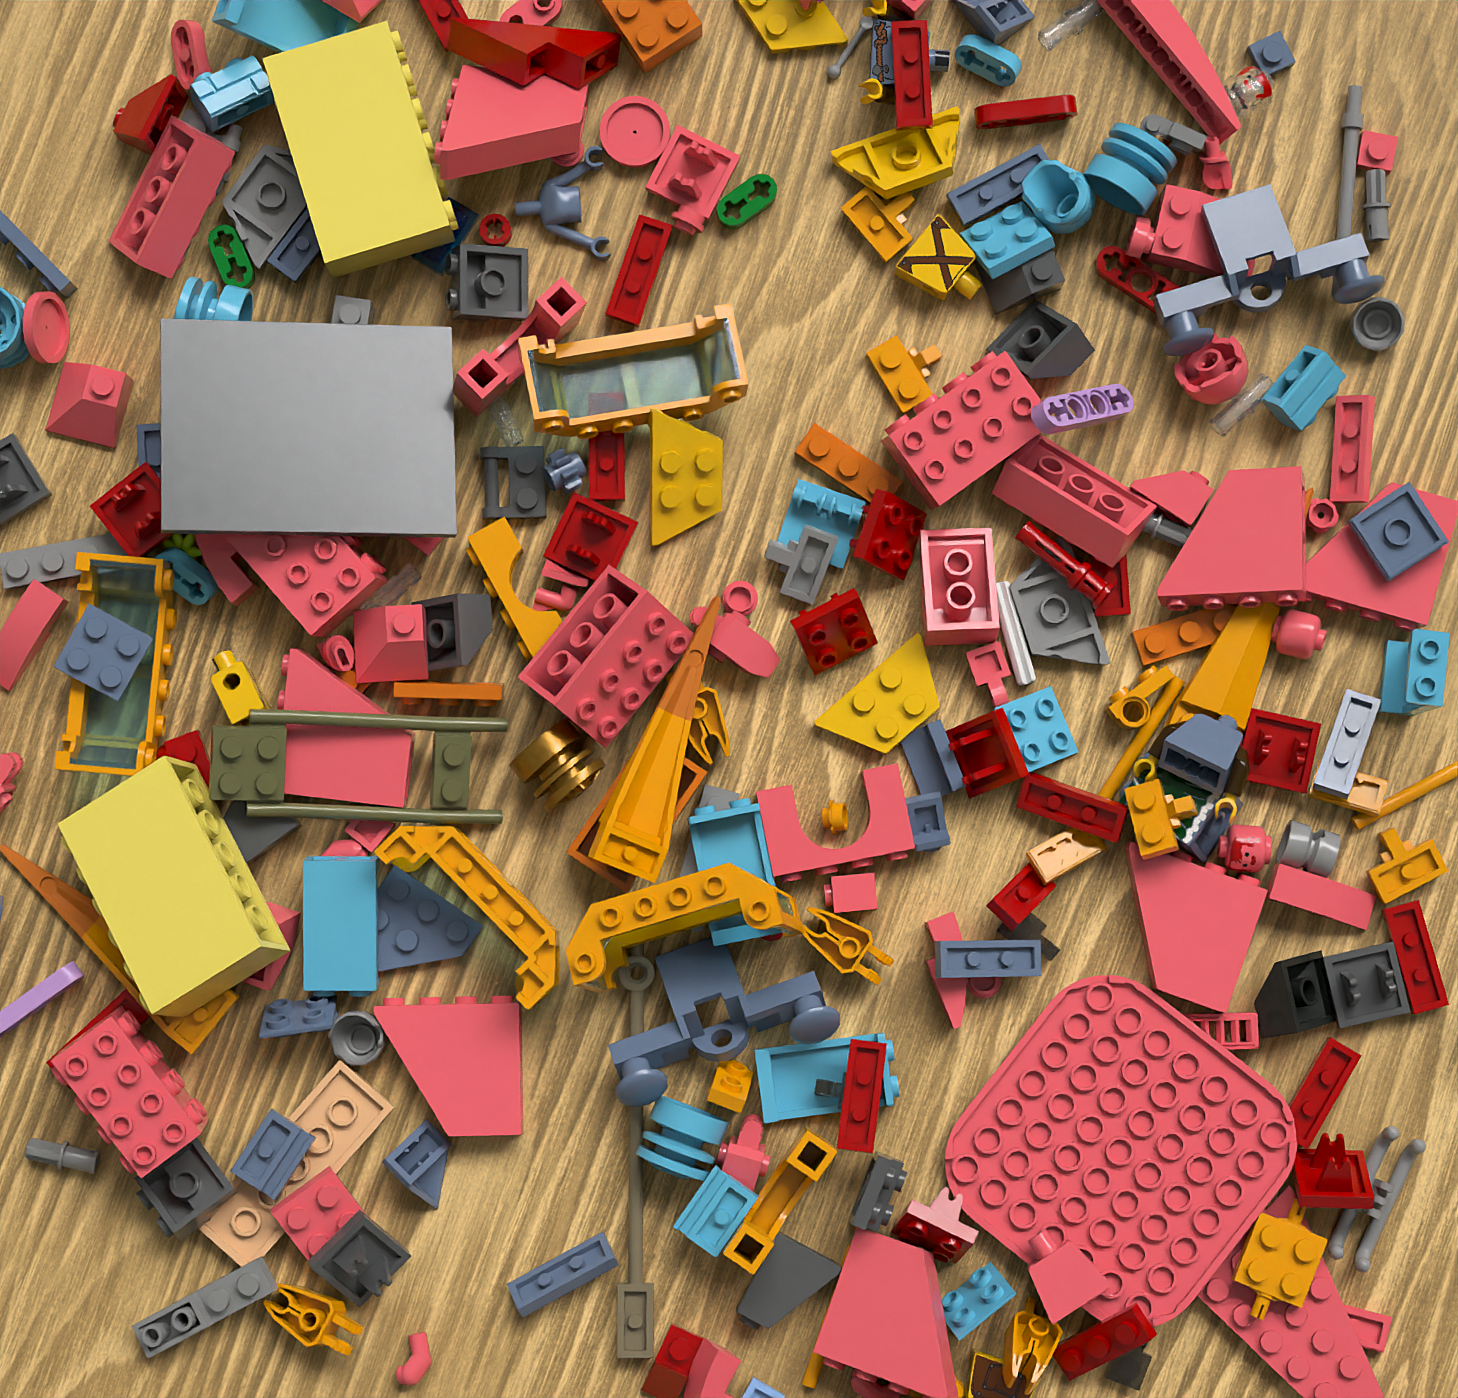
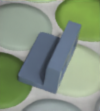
[901,719,966,797]

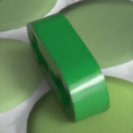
[717,174,777,230]
[208,225,255,289]

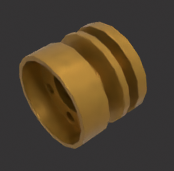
[509,718,606,813]

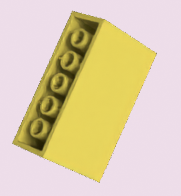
[262,21,459,278]
[58,756,291,1017]

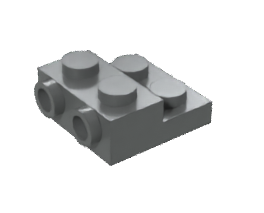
[445,243,529,322]
[134,1137,237,1241]
[849,1150,907,1232]

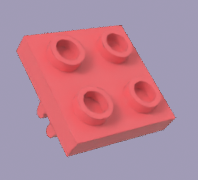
[645,125,740,221]

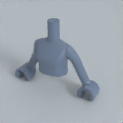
[516,146,611,261]

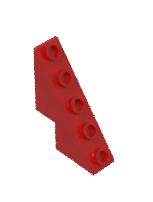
[448,17,621,89]

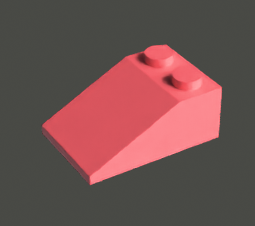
[1146,184,1255,277]
[920,528,1000,646]

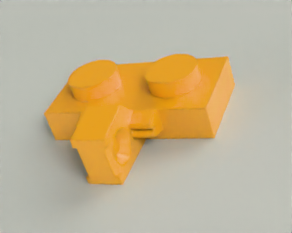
[840,186,915,263]
[866,335,942,415]
[1124,779,1198,860]
[1366,828,1449,904]

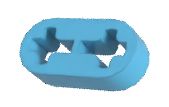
[955,34,1022,86]
[153,547,218,605]

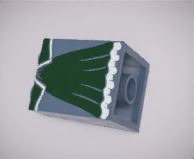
[1119,752,1243,864]

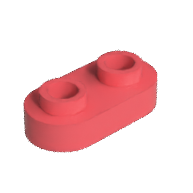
[499,0,563,26]
[171,20,211,90]
[1125,215,1155,259]

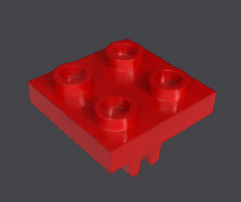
[90,462,174,557]
[849,489,927,580]
[543,492,639,581]
[790,588,878,676]
[945,707,1030,799]
[1241,708,1321,794]
[1291,1133,1374,1209]
[891,1187,979,1264]

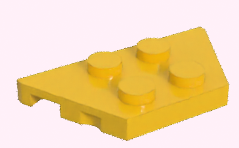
[736,0,848,54]
[830,106,961,199]
[649,408,723,546]
[814,632,940,755]

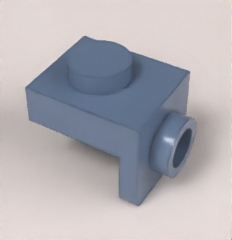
[905,791,951,852]

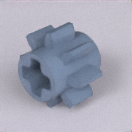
[542,448,586,495]

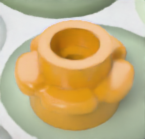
[822,800,849,835]

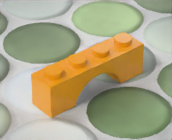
[465,517,562,661]

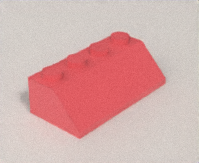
[108,115,235,279]
[992,433,1158,568]

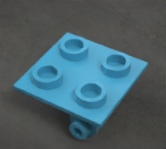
[777,479,866,569]
[993,686,1079,772]
[942,1261,1017,1341]

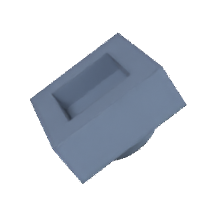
[1246,31,1296,78]

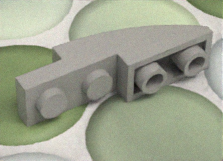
[131,1256,279,1358]

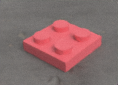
[270,1165,367,1260]

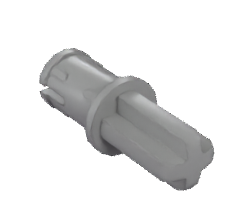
[1362,169,1391,242]
[1142,512,1193,548]
[25,1138,100,1174]

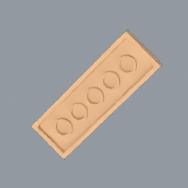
[198,1059,395,1267]

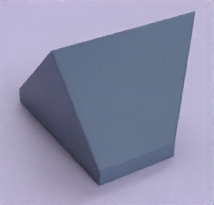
[952,0,1035,45]
[382,1119,452,1210]

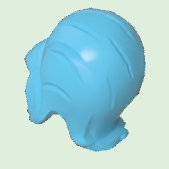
[1022,160,1096,234]

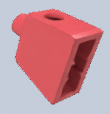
[1027,1229,1111,1324]

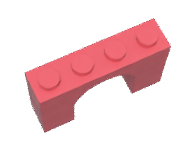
[453,277,587,418]
[756,763,915,883]

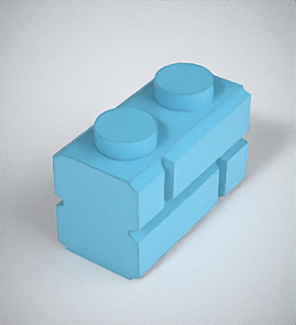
[190,55,274,132]
[1261,345,1346,432]

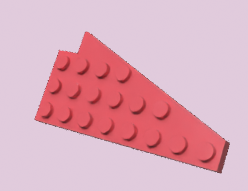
[1197,1185,1385,1398]

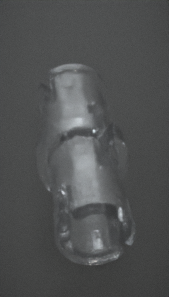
[1037,0,1106,51]
[1209,373,1274,437]

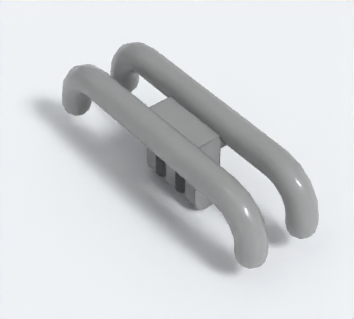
[1328,1126,1426,1273]

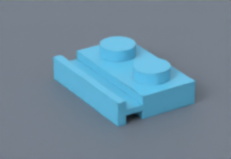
[673,1165,759,1258]

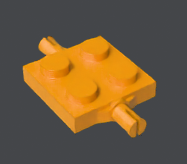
[1231,1198,1328,1320]

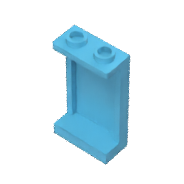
[212,0,359,53]
[1378,629,1450,716]
[687,798,782,946]
[303,856,380,997]
[754,1032,900,1123]

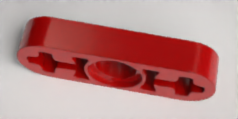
[974,95,1078,129]
[1095,246,1180,315]

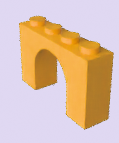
[723,1125,838,1275]

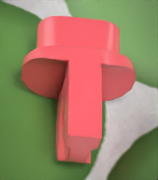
[1199,136,1232,189]
[316,635,355,671]

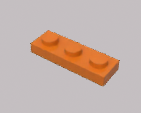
[794,423,903,504]
[1131,604,1237,667]
[393,680,505,706]

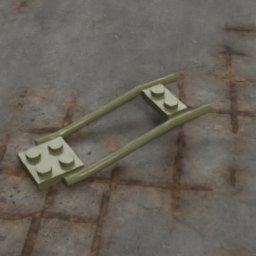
[209,709,508,824]

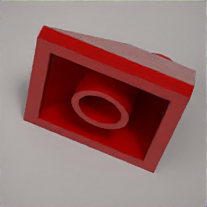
[113,74,189,155]

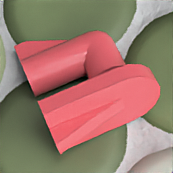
[532,558,589,611]

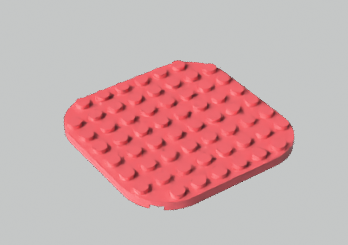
[945,975,1297,1327]

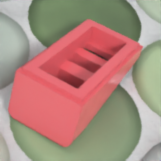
[1182,1012,1259,1050]

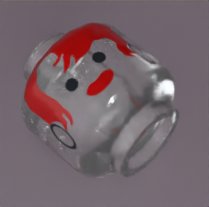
[1222,66,1274,119]

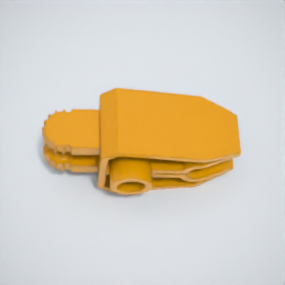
[665,672,730,765]
[802,907,895,986]
[263,1283,364,1356]
[1002,1297,1063,1395]

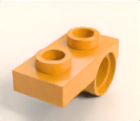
[1105,665,1175,730]
[706,1060,754,1114]

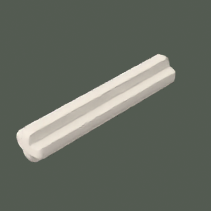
[996,581,1036,686]

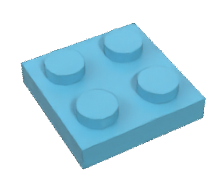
[960,201,1055,279]

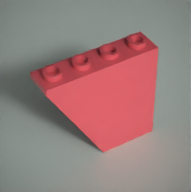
[434,65,589,180]
[1157,466,1306,611]
[1303,482,1458,632]
[277,647,415,808]
[1124,841,1268,1014]
[374,995,524,1136]
[813,1227,959,1398]

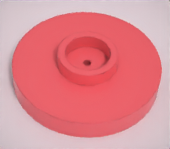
[600,96,670,168]
[23,291,70,364]

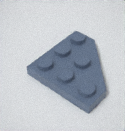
[377,865,484,971]

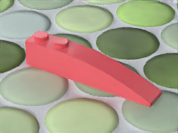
[1097,0,1241,145]

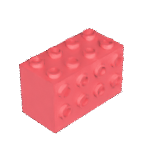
[881,351,1052,510]
[223,534,389,638]
[518,565,694,749]
[51,1005,209,1178]

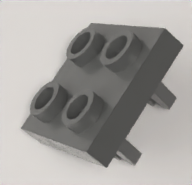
[0,433,52,527]
[1321,941,1410,1028]
[308,1210,411,1308]

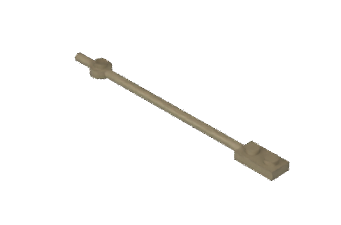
[617,943,655,1358]

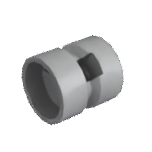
[1276,820,1340,878]

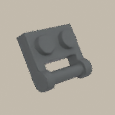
[480,446,547,520]

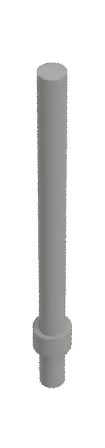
[1332,85,1364,296]

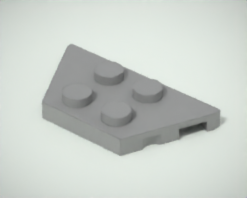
[222,145,307,271]
[1009,536,1111,666]

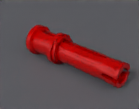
[1015,521,1116,610]

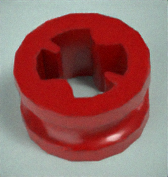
[479,213,512,247]

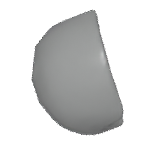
[1350,297,1405,351]
[328,1011,386,1066]

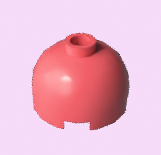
[1174,333,1249,405]

